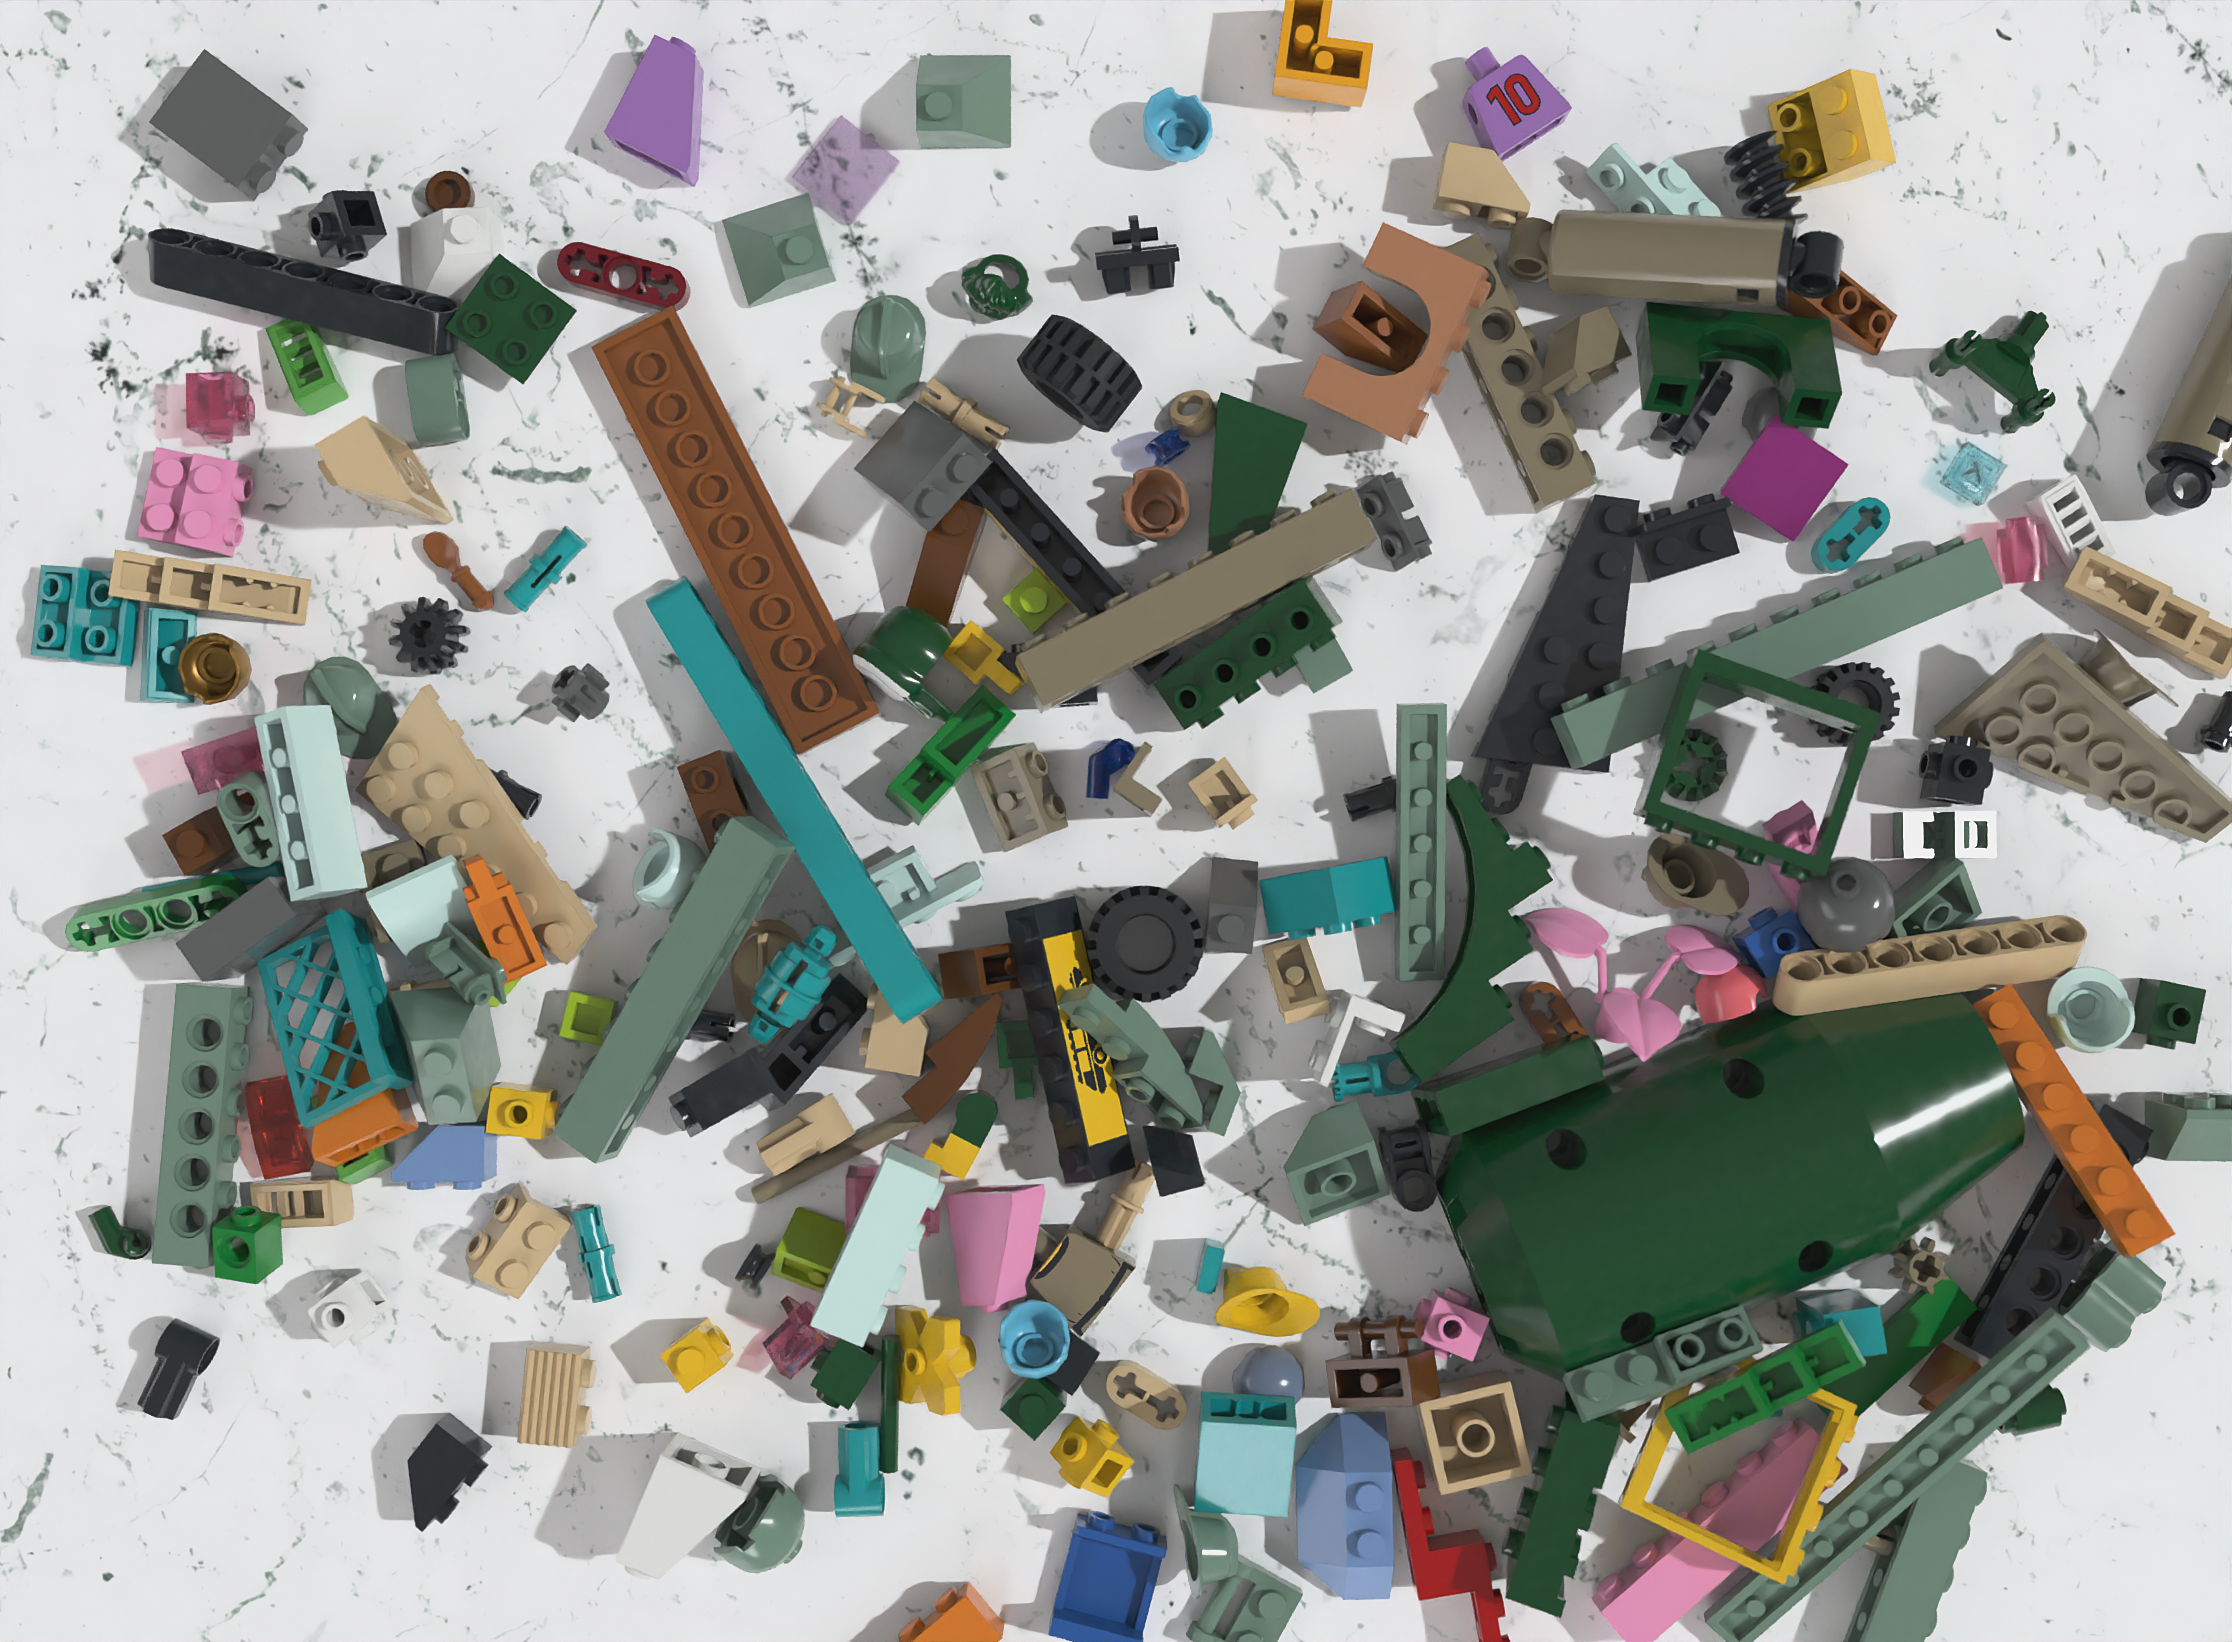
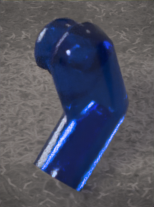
[1086,738,1136,799]

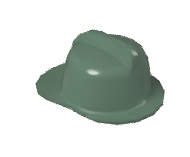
[850,295,926,404]
[303,657,396,759]
[1173,1484,1239,1599]

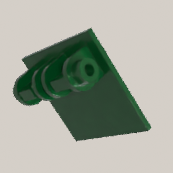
[445,253,577,385]

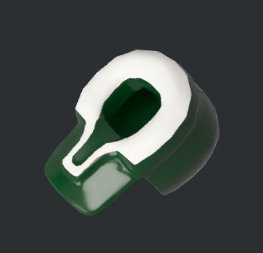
[853,606,954,722]

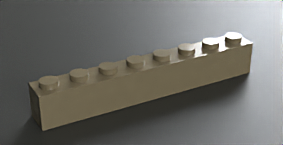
[1015,489,1377,713]

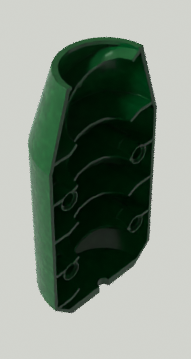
[1435,992,2025,1383]

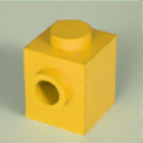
[485,1082,562,1140]
[660,1318,734,1394]

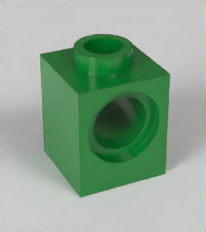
[212,1206,283,1285]

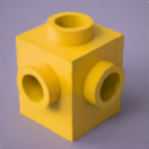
[1049,1416,1134,1498]

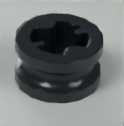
[735,1243,776,1291]

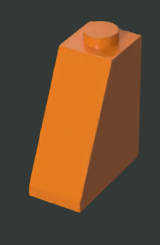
[311,1021,419,1168]

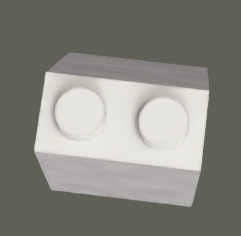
[615,1432,762,1580]

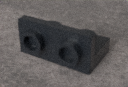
[1635,493,1740,582]

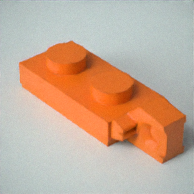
[462,853,548,985]

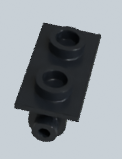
[1649,361,1734,456]

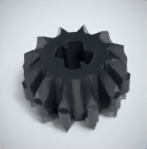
[388,597,471,675]

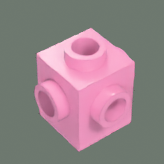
[1412,1287,1490,1362]

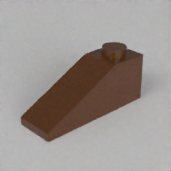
[906,499,988,630]
[162,792,270,876]

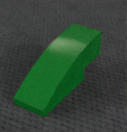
[885,685,1016,826]

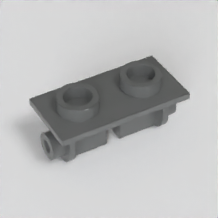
[1356,471,1433,572]

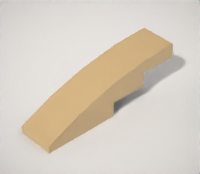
[2062,546,2232,680]
[108,549,312,625]

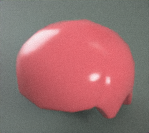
[1694,965,1768,1024]

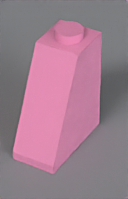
[946,1184,1045,1313]

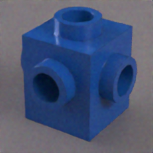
[1731,906,1815,979]

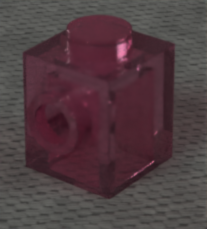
[186,372,255,444]

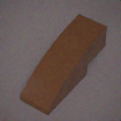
[901,992,1005,1125]

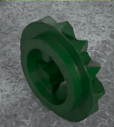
[1664,729,1728,802]

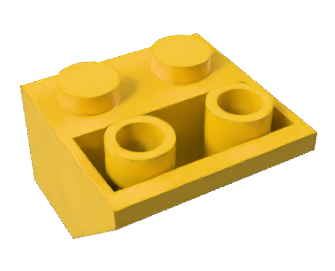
[1767,69,1896,194]

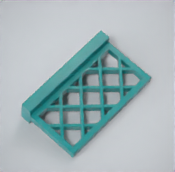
[257,909,414,1128]

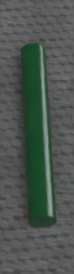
[880,1334,900,1474]

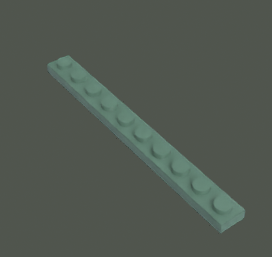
[1704,1307,2091,1642]

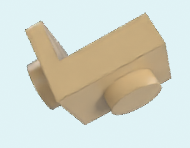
[1187,756,1258,830]

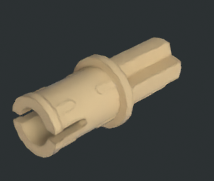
[1096,1157,1155,1250]

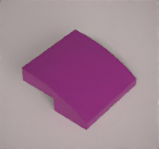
[1718,415,1849,542]

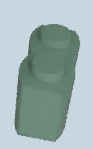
[2059,1240,2167,1352]

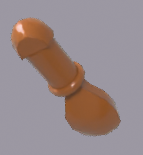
[423,531,494,611]

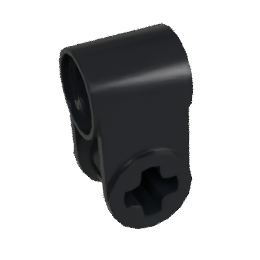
[1377,1118,1437,1212]

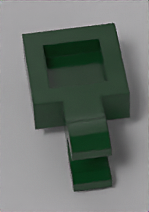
[996,1020,1038,1100]

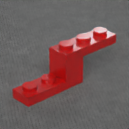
[1390,1447,1510,1642]

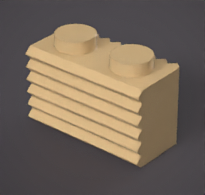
[517,1341,596,1448]

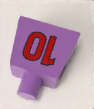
[1462,46,1572,162]

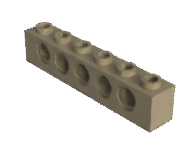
[1443,232,1596,513]

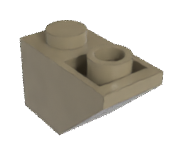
[1542,306,1632,396]

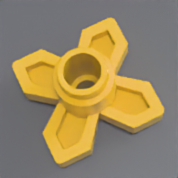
[895,1305,977,1416]

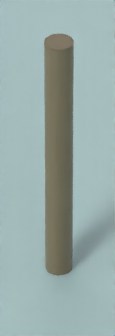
[751,1109,923,1204]

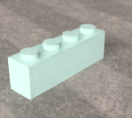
[254,705,367,902]
[810,1144,945,1347]

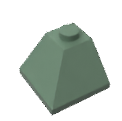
[916,55,1011,148]
[722,193,836,308]
[1283,1099,1390,1226]

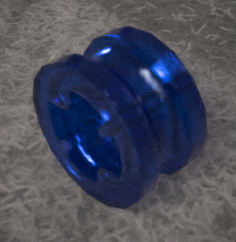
[1144,426,1191,467]

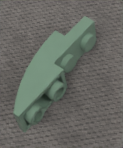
[1057,984,1206,1131]
[1563,1305,1764,1423]

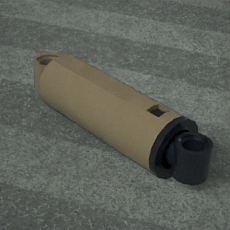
[1504,209,1844,307]
[2145,274,2232,516]

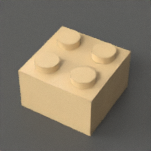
[1415,1369,1533,1495]

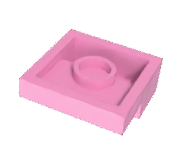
[137,447,254,557]

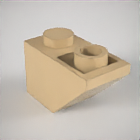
[1432,142,1531,229]
[859,982,931,1077]

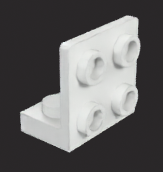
[1308,989,1406,1087]

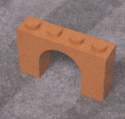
[1302,222,1491,445]

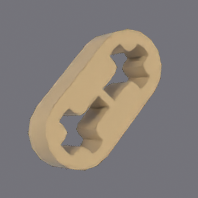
[1106,1360,1187,1430]

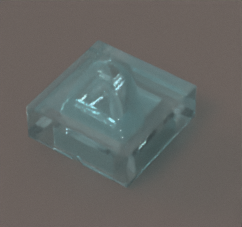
[1939,441,2007,506]

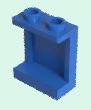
[1048,1511,1167,1642]

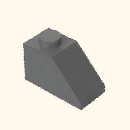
[1204,857,1258,954]

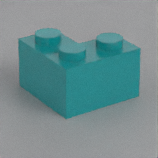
[1259,856,1398,940]

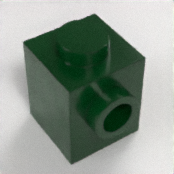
[2131,978,2206,1050]
[810,1338,882,1410]

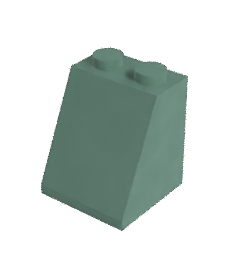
[390,987,501,1125]

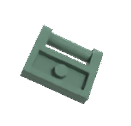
[1186,1554,1303,1642]

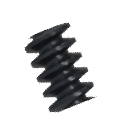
[1723,131,1809,225]

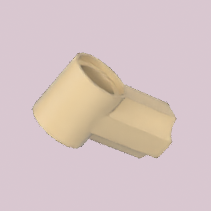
[756,1093,856,1176]

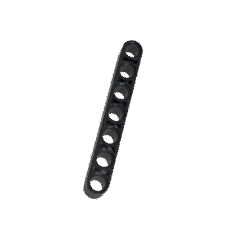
[148,228,459,355]

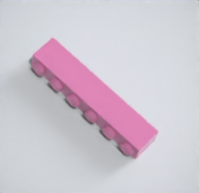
[1592,1417,1849,1642]

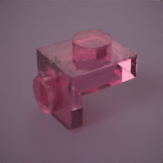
[762,1295,830,1380]

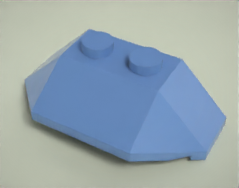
[1295,1412,1394,1600]

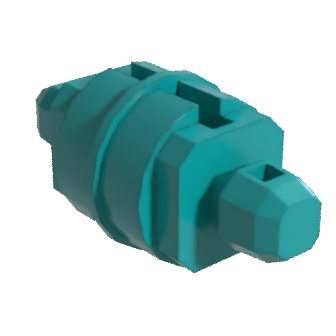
[748,924,838,1043]

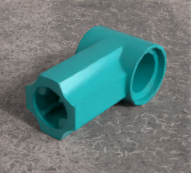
[834,1421,885,1517]

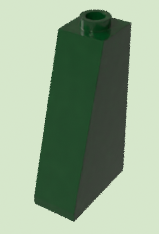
[1207,392,1308,556]
[1410,1034,1604,1137]

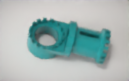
[1331,1051,1418,1102]

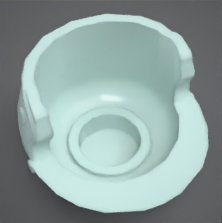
[632,828,706,911]
[2046,966,2135,1054]

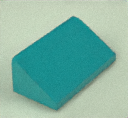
[140,608,198,703]

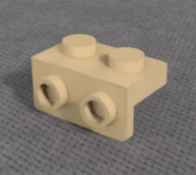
[465,1183,572,1300]

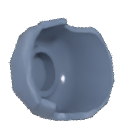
[1232,1345,1305,1406]

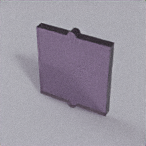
[792,115,901,225]

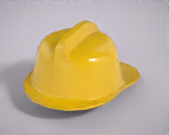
[1215,1266,1320,1337]

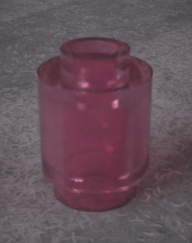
[1996,516,2049,584]

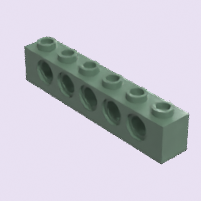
[152,982,253,1268]

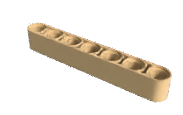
[1772,915,2087,1015]

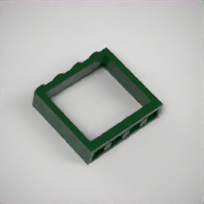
[1633,649,1881,883]

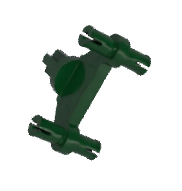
[1929,310,2056,434]

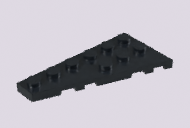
[1470,494,1640,774]

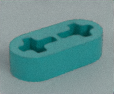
[1811,497,1891,574]

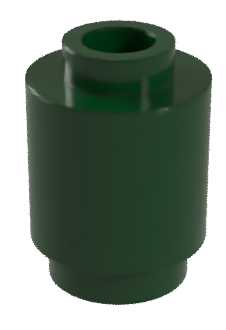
[1998,1384,2067,1436]

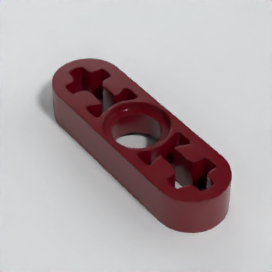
[557,242,690,311]

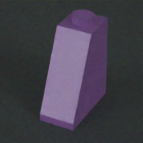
[604,34,704,187]

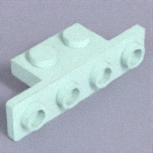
[1586,142,1724,305]
[823,845,985,966]

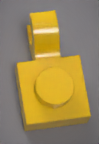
[942,620,1024,697]

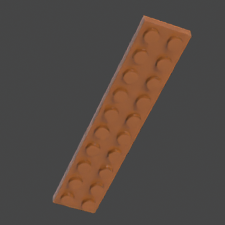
[591,305,882,756]

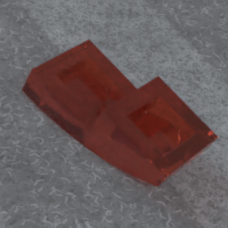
[244,1075,315,1180]

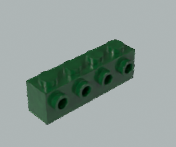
[1153,575,1343,730]

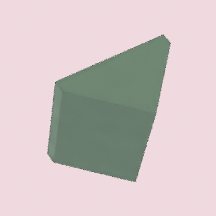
[1883,858,1982,940]

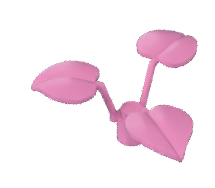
[1524,908,1742,1062]

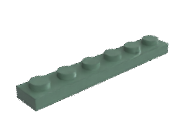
[1395,702,1447,982]

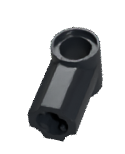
[137,1318,220,1420]

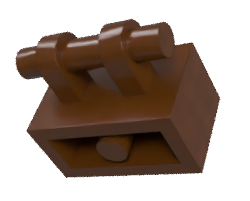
[1325,1315,1440,1408]

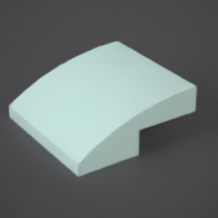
[366,854,482,968]

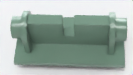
[425,921,507,1005]

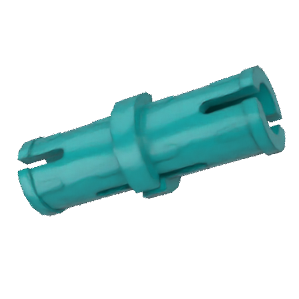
[504,525,588,613]
[570,1205,622,1303]

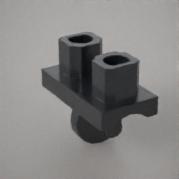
[1095,215,1180,294]

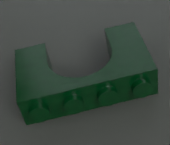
[1635,302,1842,429]

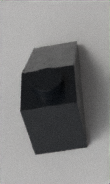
[758,973,868,1112]
[668,1046,779,1138]

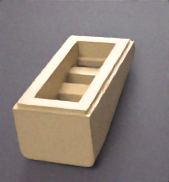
[249,1175,354,1228]

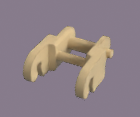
[816,376,885,438]

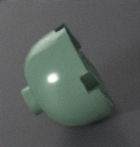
[713,1474,805,1574]

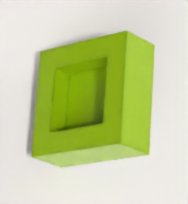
[1002,569,1067,635]
[559,990,619,1046]

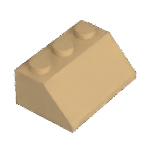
[314,415,454,524]

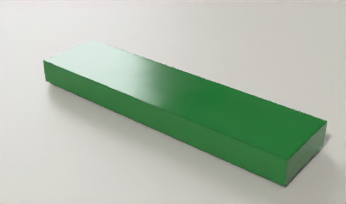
[1812,1272,1978,1418]

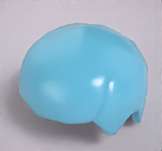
[1143,87,1213,162]
[999,1299,1070,1379]

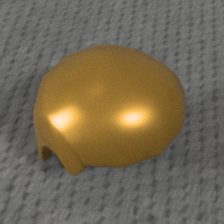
[178,632,252,705]

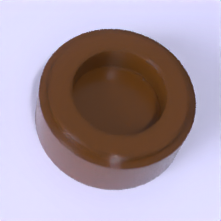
[425,171,475,212]

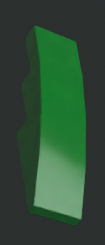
[1663,1319,1866,1455]

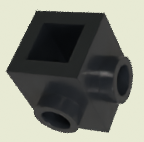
[308,190,387,262]
[1919,735,1994,806]

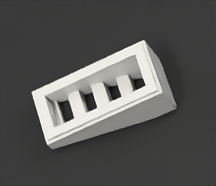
[2025,473,2116,572]

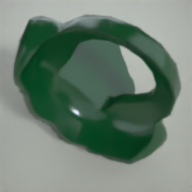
[961,254,1033,321]

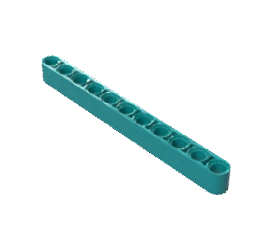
[645,576,944,1024]

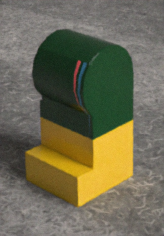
[923,1090,998,1181]

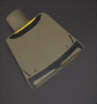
[1030,1224,1136,1337]

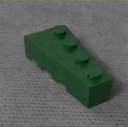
[1501,1390,1621,1618]

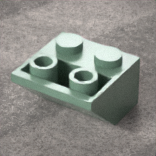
[2145,1092,2232,1162]

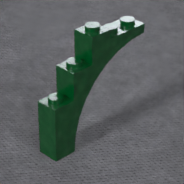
[1389,774,1553,1083]

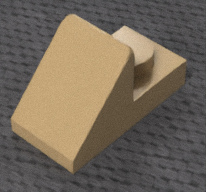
[1262,938,1331,1024]

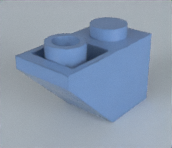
[391,1121,497,1190]

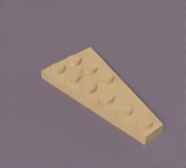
[355,684,598,965]

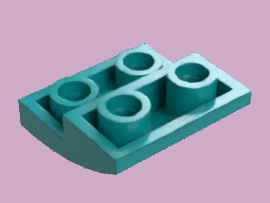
[30,565,140,666]

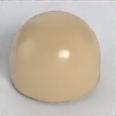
[1169,390,1216,438]

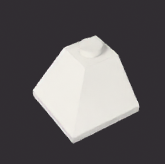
[411,206,505,308]

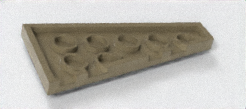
[1934,633,2232,843]

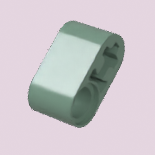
[405,353,470,446]
[217,771,281,867]

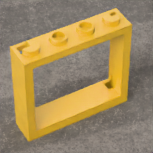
[1618,1357,1859,1585]

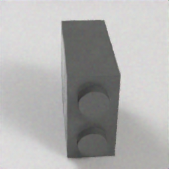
[149,49,308,201]
[853,400,992,532]
[175,877,328,982]

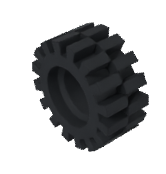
[1808,662,1900,747]

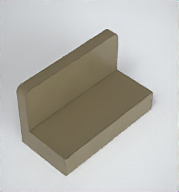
[1113,742,1163,817]

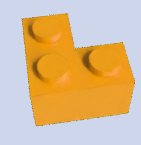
[1272,0,1374,108]

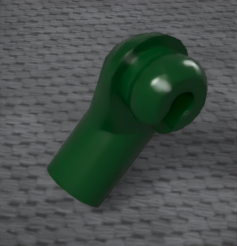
[88,1206,152,1260]

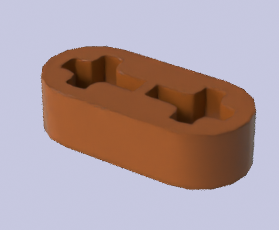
[1519,981,1587,1044]

